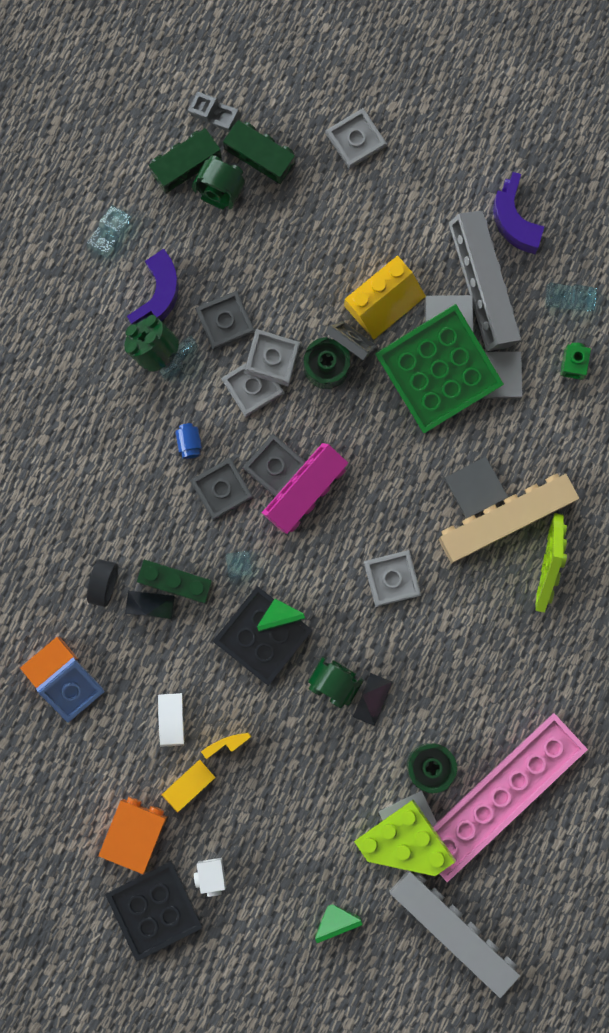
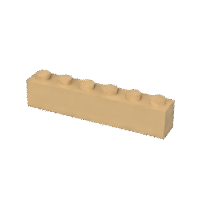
[438,473,579,564]

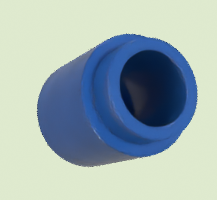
[175,423,202,459]

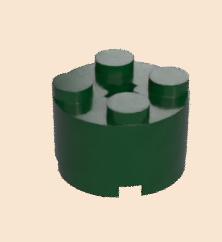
[192,155,245,210]
[124,315,179,372]
[304,337,350,389]
[308,656,364,708]
[406,743,457,793]

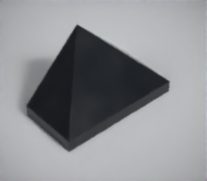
[125,591,175,619]
[353,673,392,726]

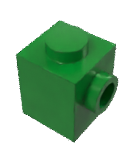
[560,343,591,380]

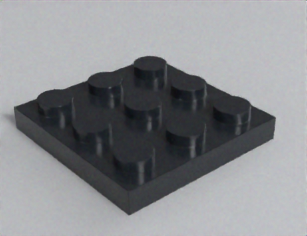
[213,586,313,686]
[105,860,203,962]

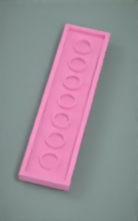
[433,713,588,882]

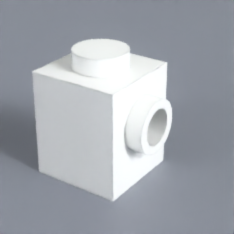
[194,858,226,897]

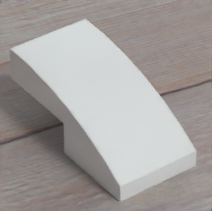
[158,693,184,747]

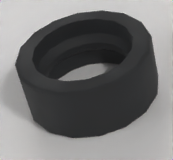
[87,559,118,607]

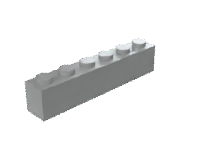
[449,211,521,352]
[389,871,520,998]

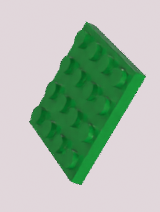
[375,304,504,433]

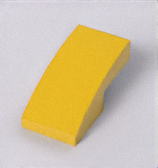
[201,733,252,759]
[162,760,216,813]

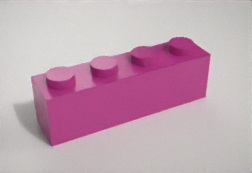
[262,443,348,534]

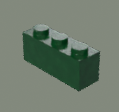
[223,120,295,185]
[149,128,222,194]
[137,559,214,605]

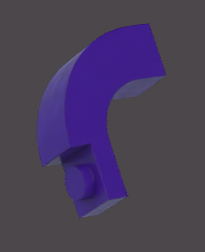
[493,172,544,254]
[127,249,179,325]

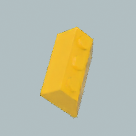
[344,255,426,340]

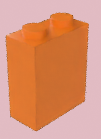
[98,797,167,874]

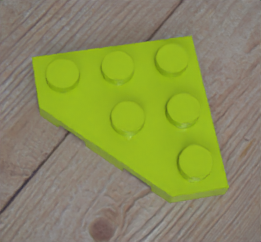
[535,513,567,613]
[354,799,456,876]

